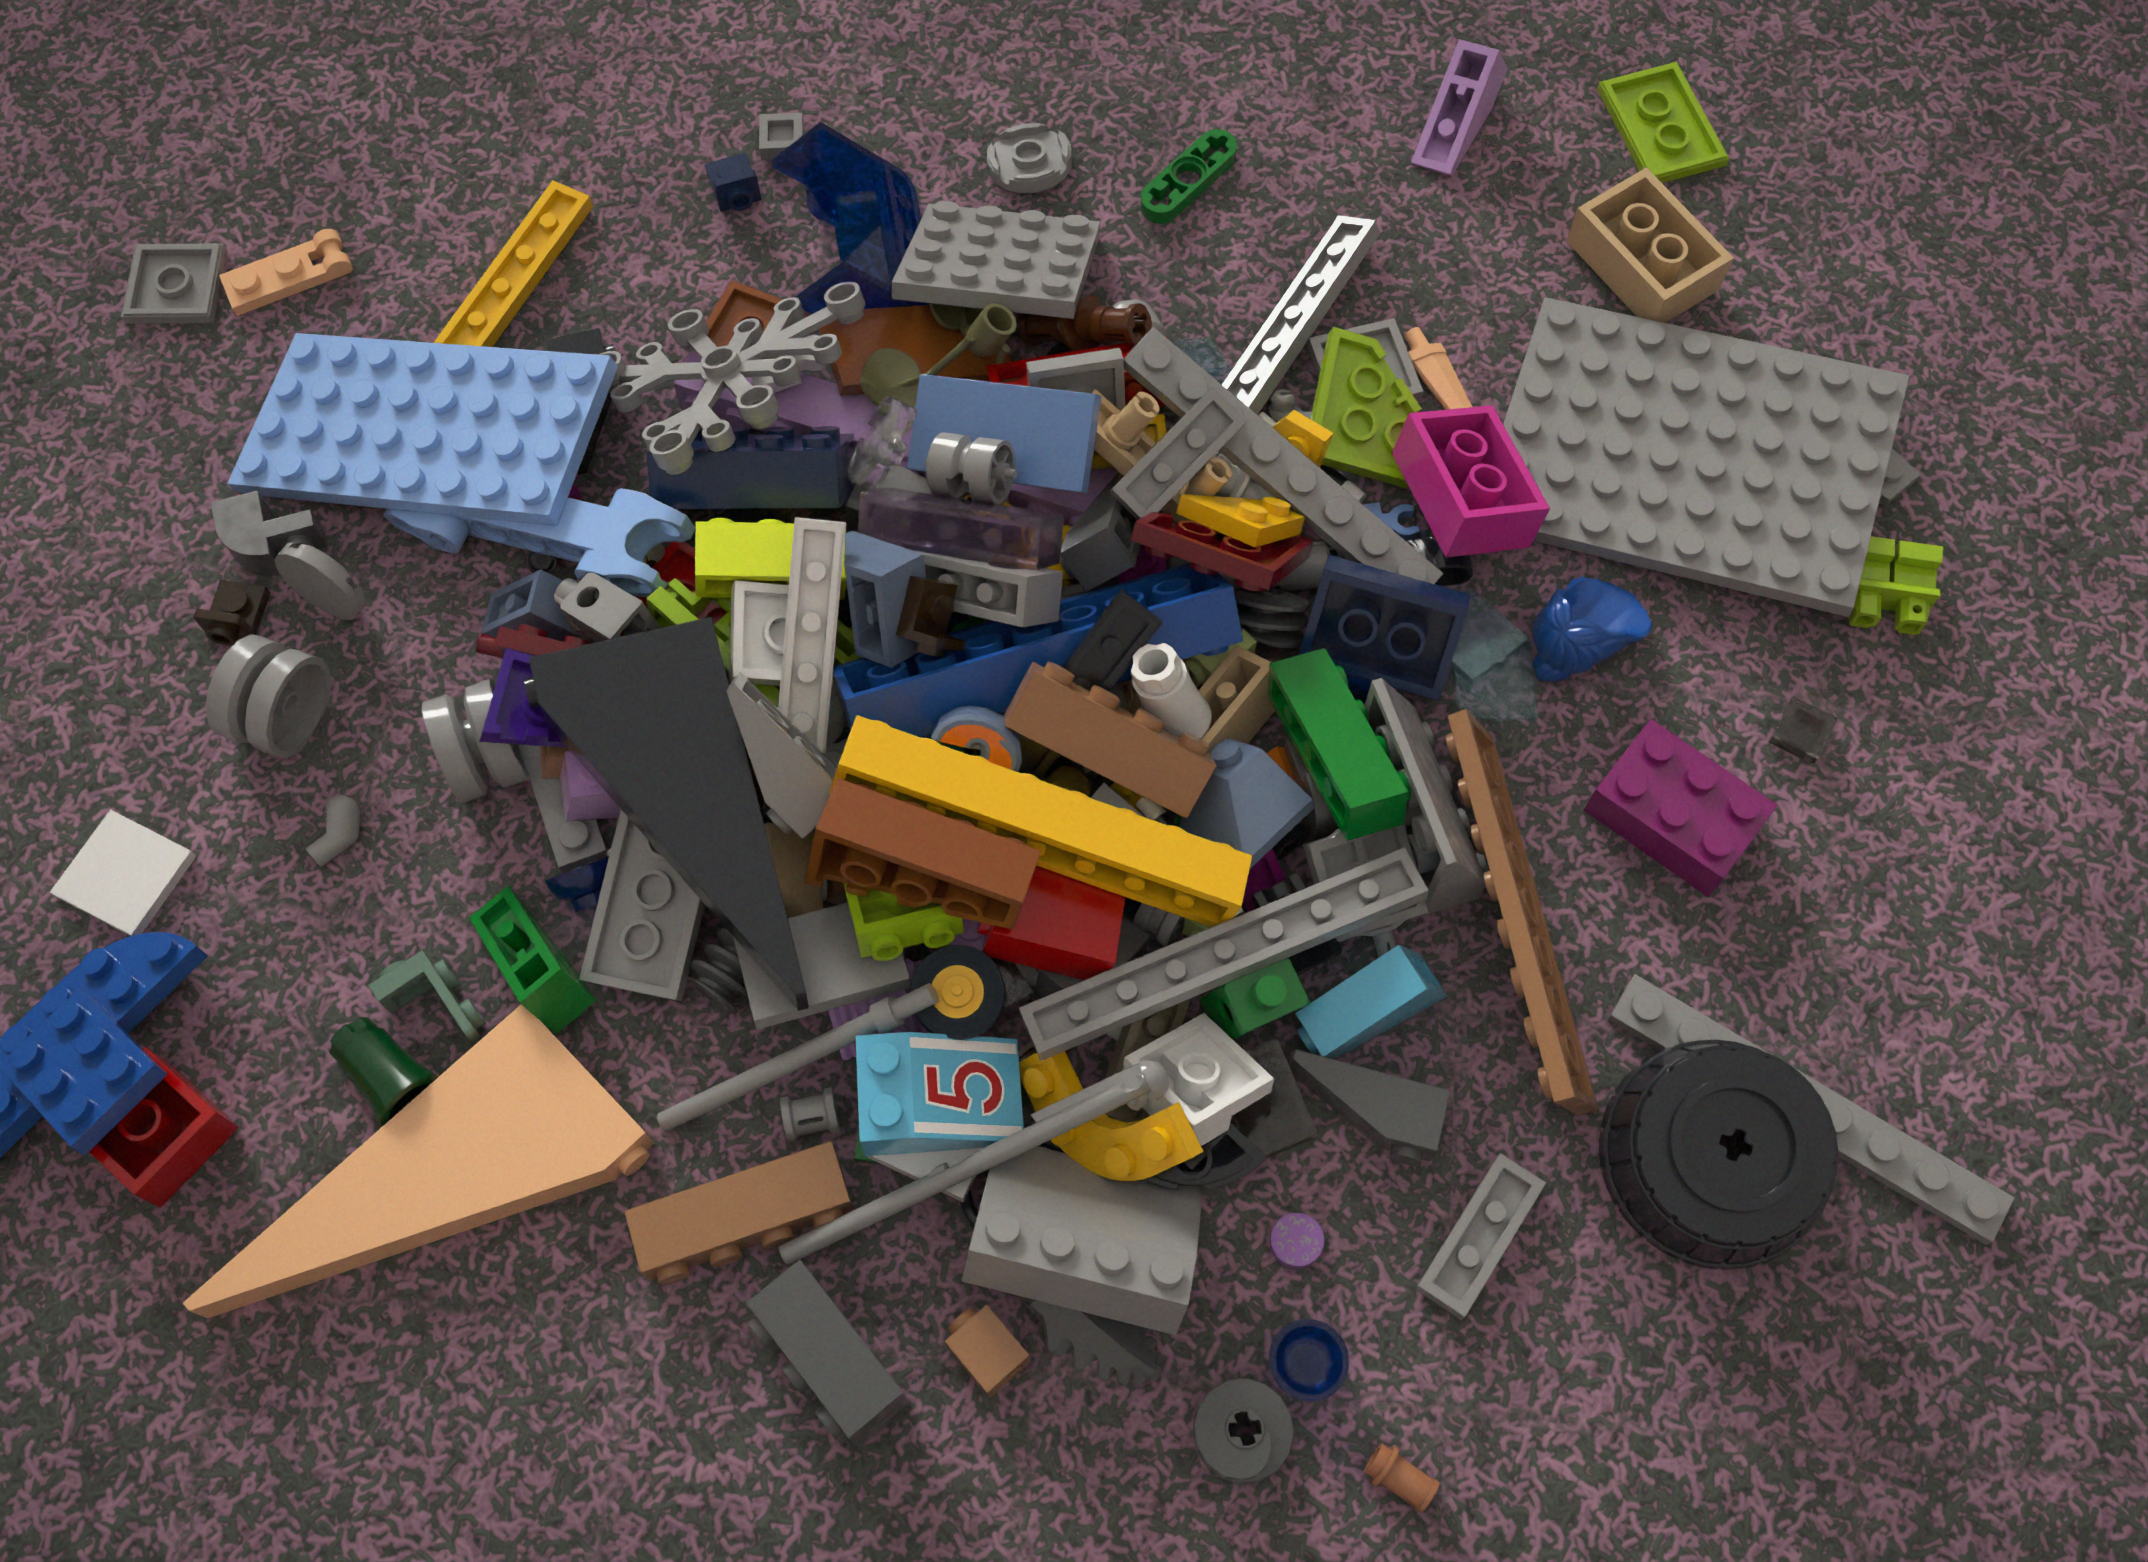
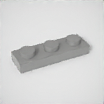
[1109,387,1247,520]
[1415,1153,1546,1320]

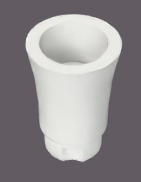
[1131,643,1212,739]

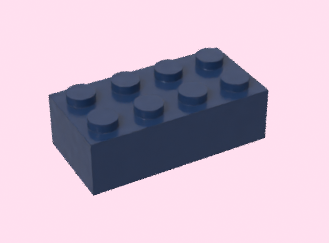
[646,426,856,509]

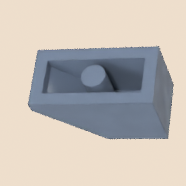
[480,569,579,642]

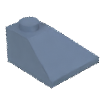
[1179,737,1315,868]

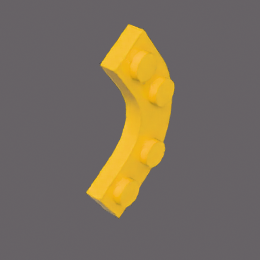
[1019,1051,1204,1181]

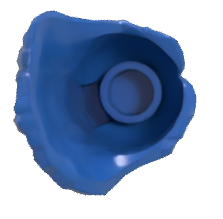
[1532,577,1652,682]

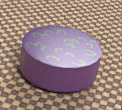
[1269,1213,1324,1269]

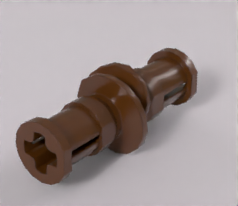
[1018,295,1152,351]

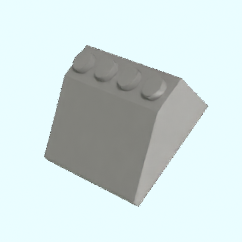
[1365,678,1489,915]
[962,1146,1203,1335]

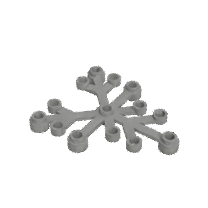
[598,282,865,475]

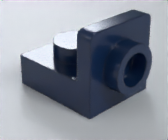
[704,152,762,212]

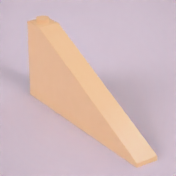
[183,1005,654,1318]

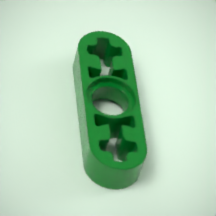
[1141,129,1237,224]

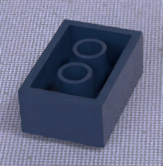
[1299,555,1470,701]

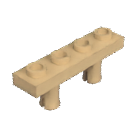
[1092,389,1232,524]

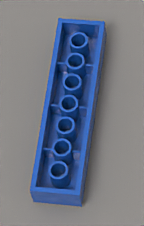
[833,563,1243,739]

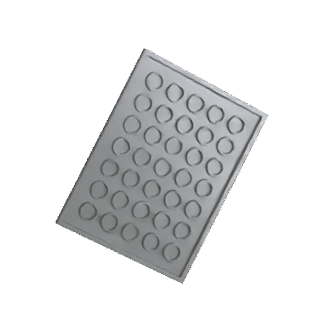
[1503,297,1909,617]

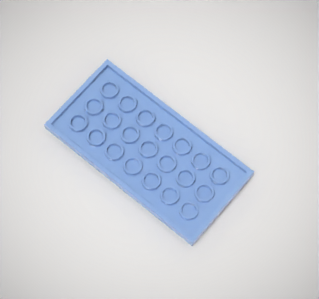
[227,333,618,526]

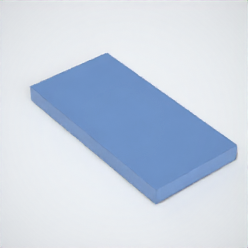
[907,374,1102,494]

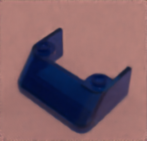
[772,122,929,314]

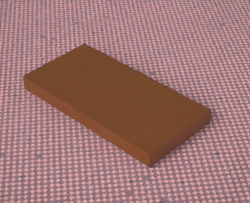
[820,305,1011,396]

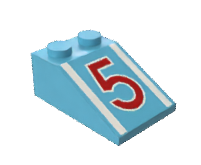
[855,1032,1024,1157]

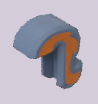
[931,705,1023,772]

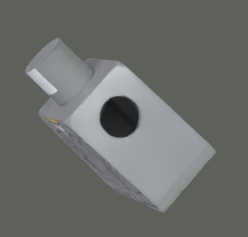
[554,572,660,643]

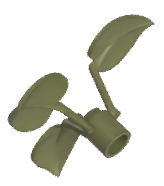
[859,303,1020,418]

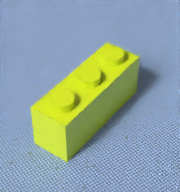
[695,518,846,600]

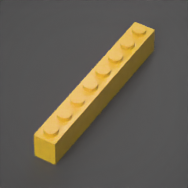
[829,715,1252,927]

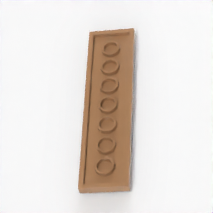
[1446,709,1599,1115]

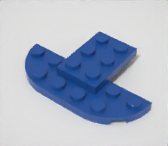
[0,932,208,1158]

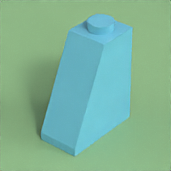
[1295,945,1448,1059]

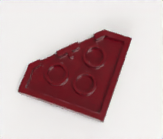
[1131,512,1314,592]

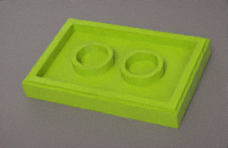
[1597,62,1729,183]

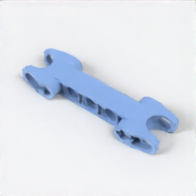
[383,488,696,597]

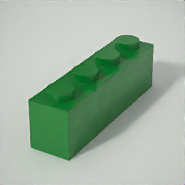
[1268,648,1411,841]

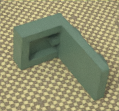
[368,950,486,1045]

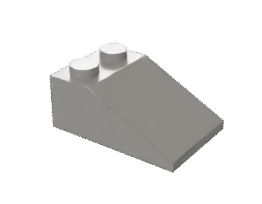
[726,672,837,839]

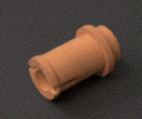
[1364,1443,1440,1513]

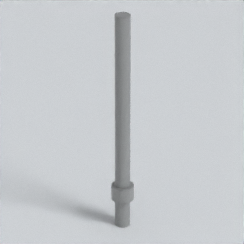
[657,983,939,1132]

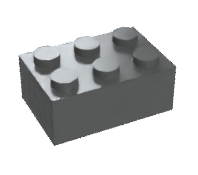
[746,1259,911,1449]

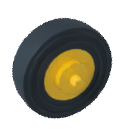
[910,945,1005,1040]

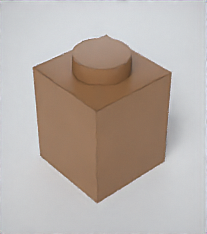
[944,1304,1031,1399]

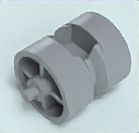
[925,432,1017,504]

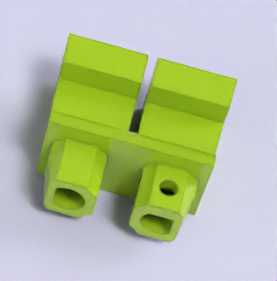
[1848,536,1943,635]

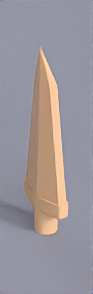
[1404,327,1472,410]

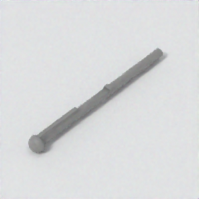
[779,1060,1169,1265]

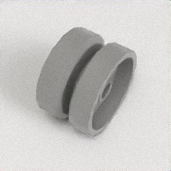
[205,634,332,758]
[422,679,530,804]

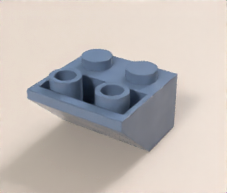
[844,531,926,668]

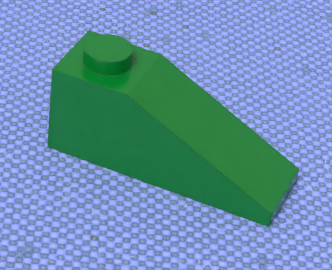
[469,886,596,1034]

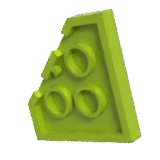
[1310,327,1422,489]

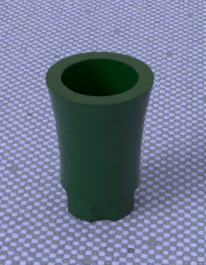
[329,1017,438,1127]

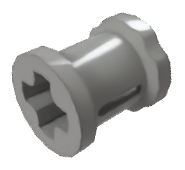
[780,1087,841,1144]

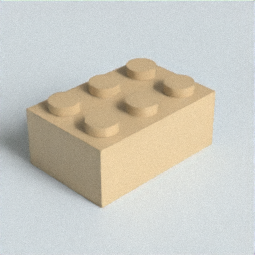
[1566,167,1734,323]

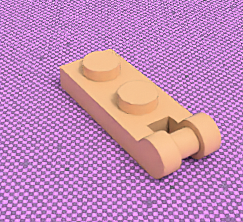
[219,229,353,316]

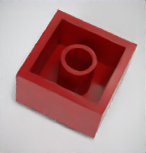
[89,1047,239,1208]

